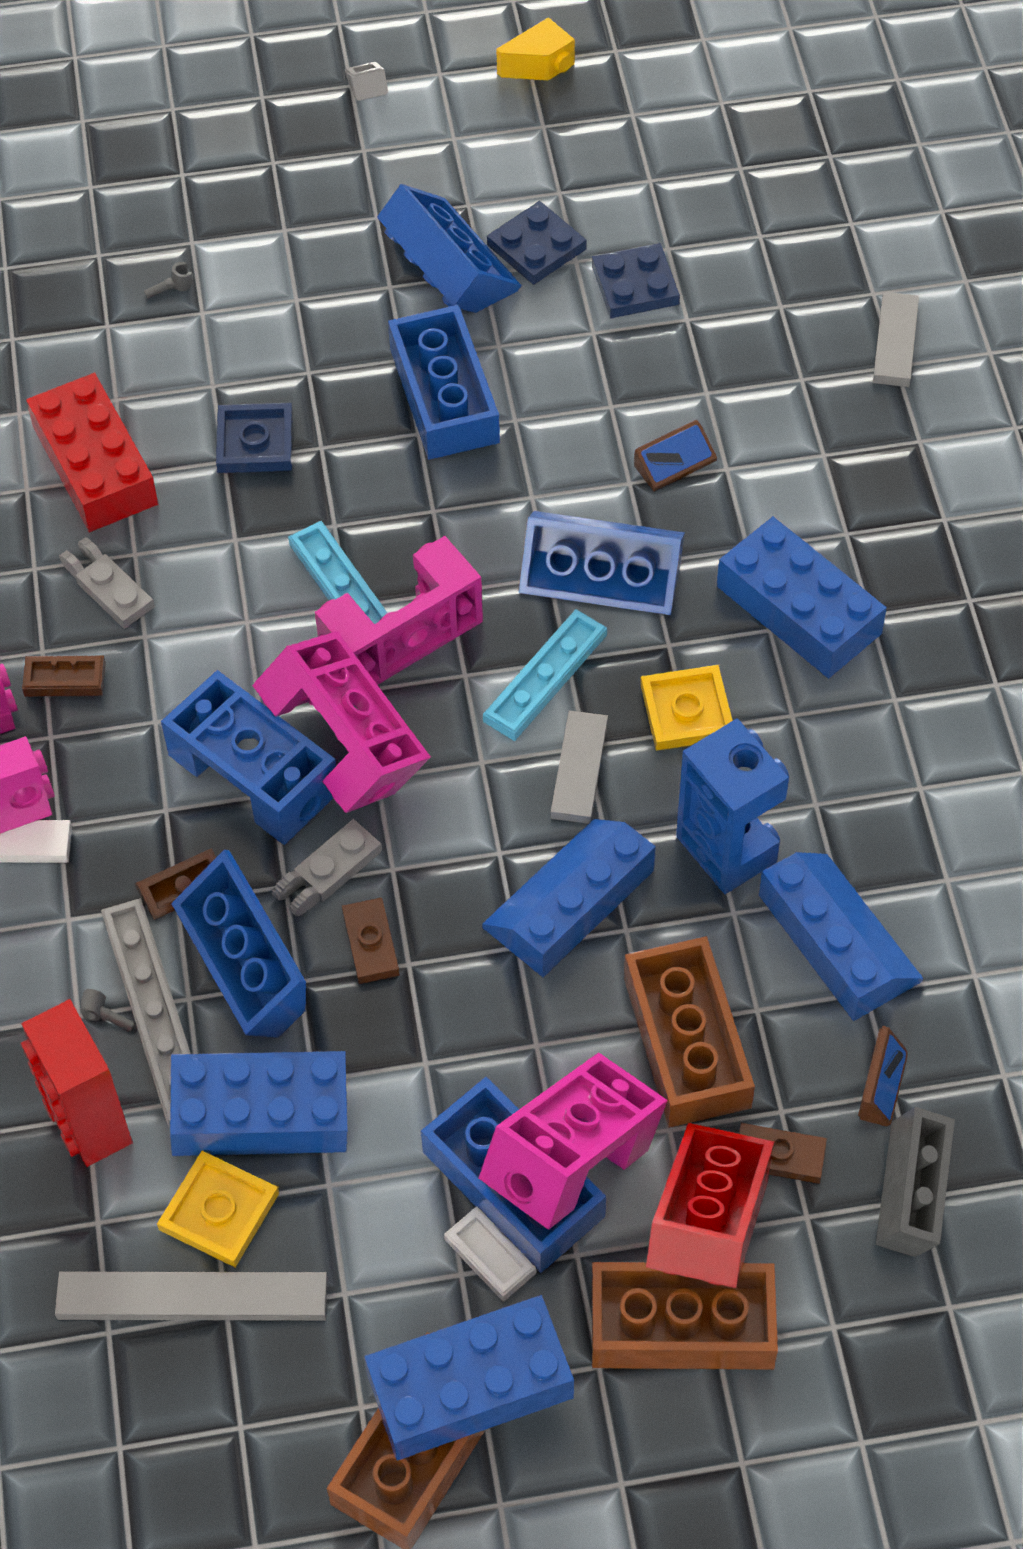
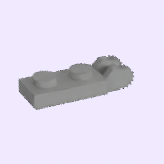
[59,537,155,629]
[272,819,382,917]

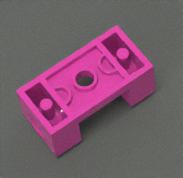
[315,536,483,685]
[252,631,431,813]
[0,663,55,834]
[478,1052,668,1230]

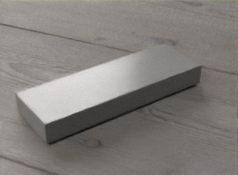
[873,292,919,387]
[551,710,608,824]

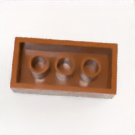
[624,936,755,1128]
[592,1262,778,1370]
[327,1332,485,1549]

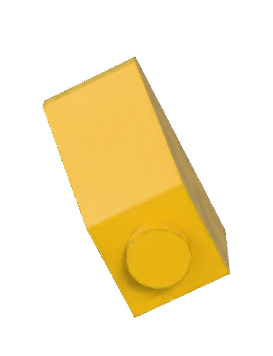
[496,17,575,80]

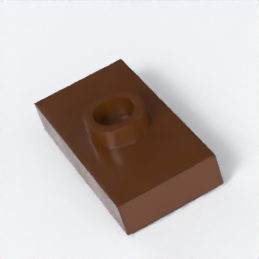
[22,655,106,697]
[342,897,400,984]
[739,1123,827,1184]

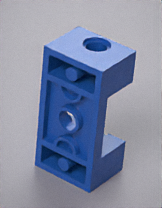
[161,670,336,845]
[676,718,789,895]

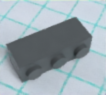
[875,1107,955,1257]

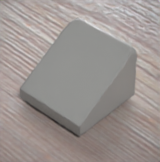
[345,62,388,101]

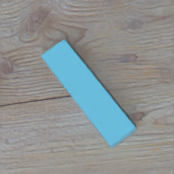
[288,521,387,624]
[483,609,607,741]

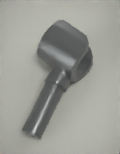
[144,262,193,298]
[80,989,136,1032]

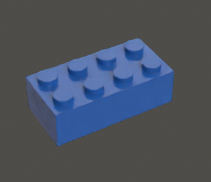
[388,305,500,460]
[717,516,887,679]
[170,1051,348,1156]
[421,1077,606,1273]
[364,1295,574,1461]

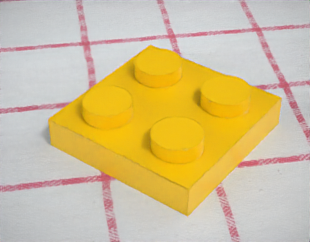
[640,665,733,751]
[157,1151,279,1268]

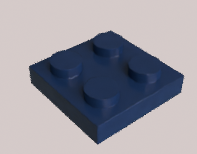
[487,200,587,285]
[592,243,680,319]
[216,403,293,473]

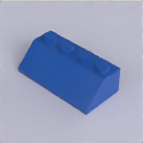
[377,184,522,313]
[519,511,685,615]
[482,819,656,978]
[171,850,306,1038]
[759,852,923,1022]

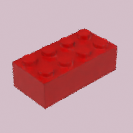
[26,372,159,533]
[20,999,133,1167]
[646,1123,774,1288]

